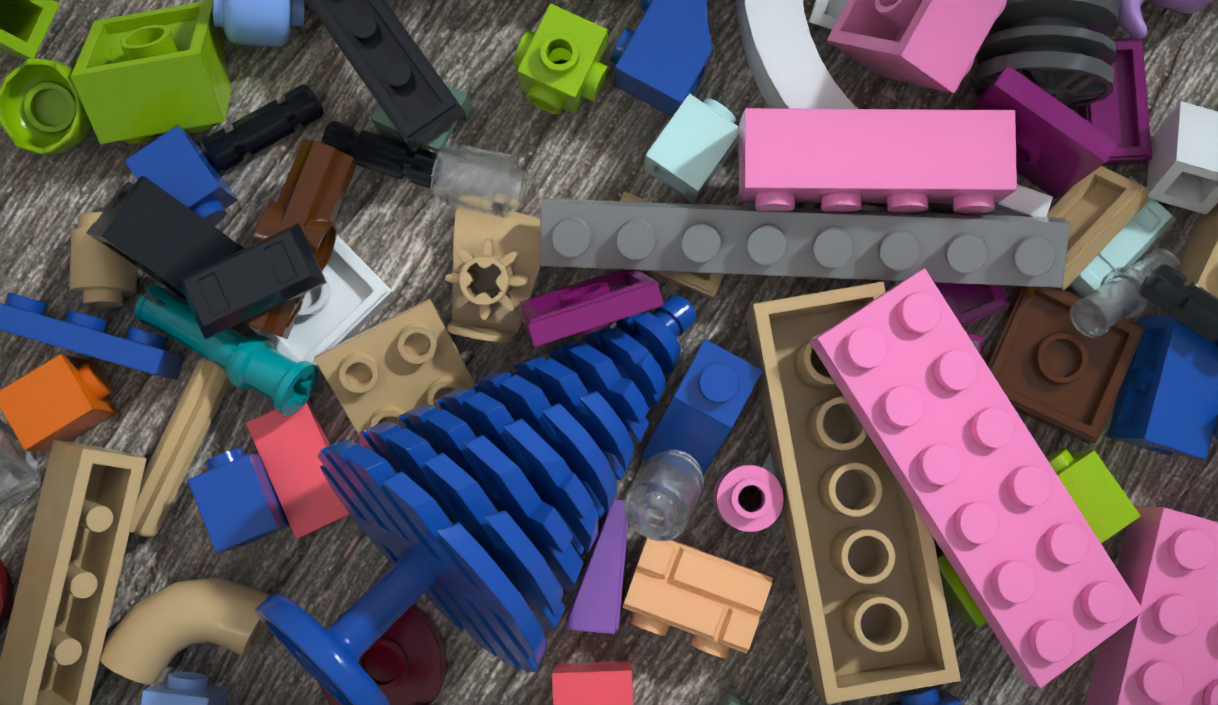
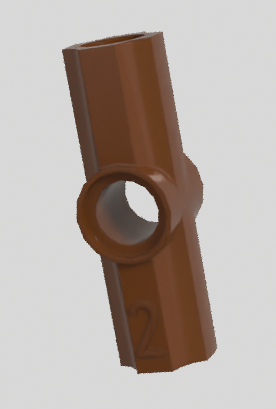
[243,139,358,339]

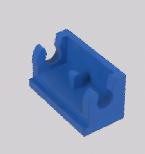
[1107,315,1218,460]

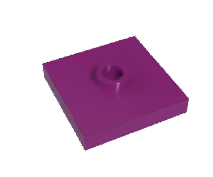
[967,66,1118,199]
[517,269,664,347]

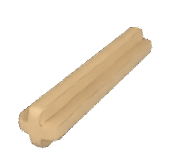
[130,357,230,537]

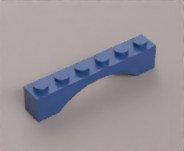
[610,0,713,117]

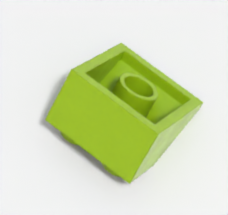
[70,0,231,144]

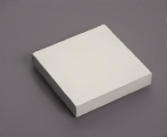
[249,235,395,369]

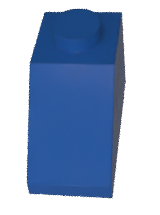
[641,339,763,486]

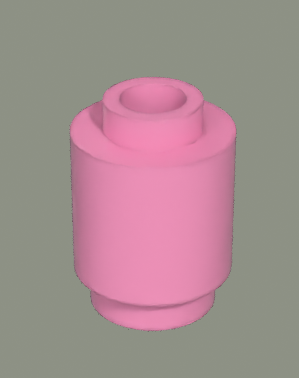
[712,465,784,532]

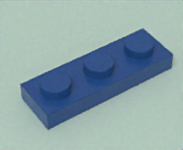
[0,292,185,380]

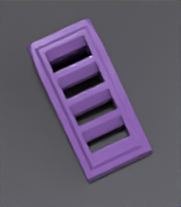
[565,499,630,634]

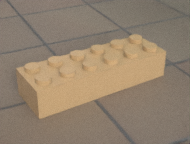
[745,281,961,704]

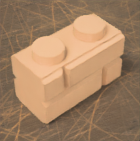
[622,531,773,659]

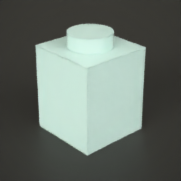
[644,93,739,204]

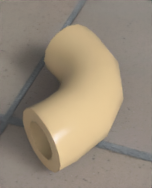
[100,577,270,685]

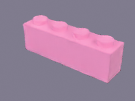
[739,108,1017,214]

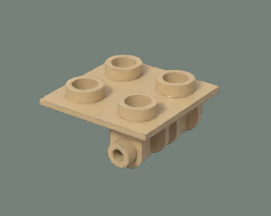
[314,299,477,435]

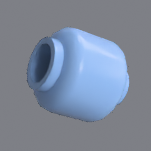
[213,0,304,47]

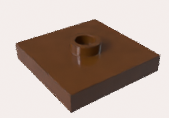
[985,286,1146,444]

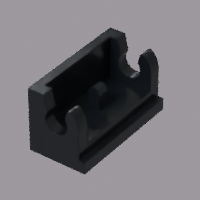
[86,176,244,302]

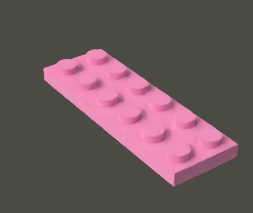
[809,268,1144,688]

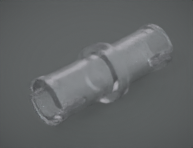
[1070,248,1182,338]

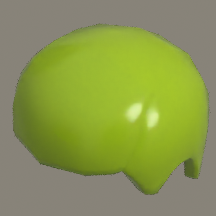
[0,58,93,155]

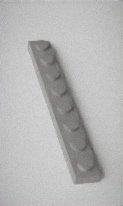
[540,198,1070,288]

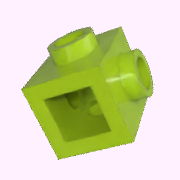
[513,3,609,115]

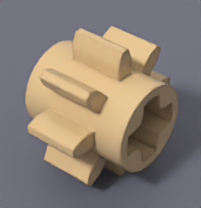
[445,239,528,320]

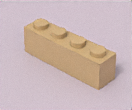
[0,439,147,705]

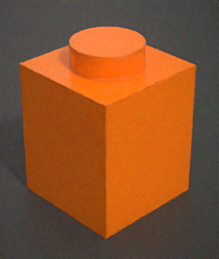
[0,354,117,452]

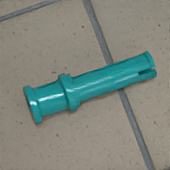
[134,285,318,416]

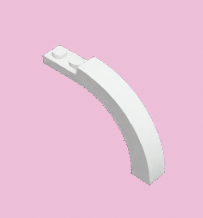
[736,0,1053,217]

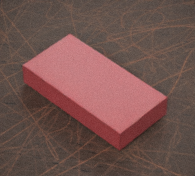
[246,399,351,539]

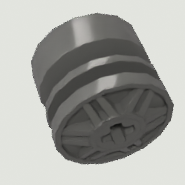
[973,0,1120,108]

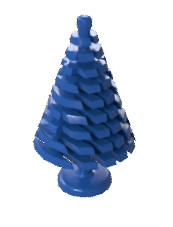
[255,294,697,705]

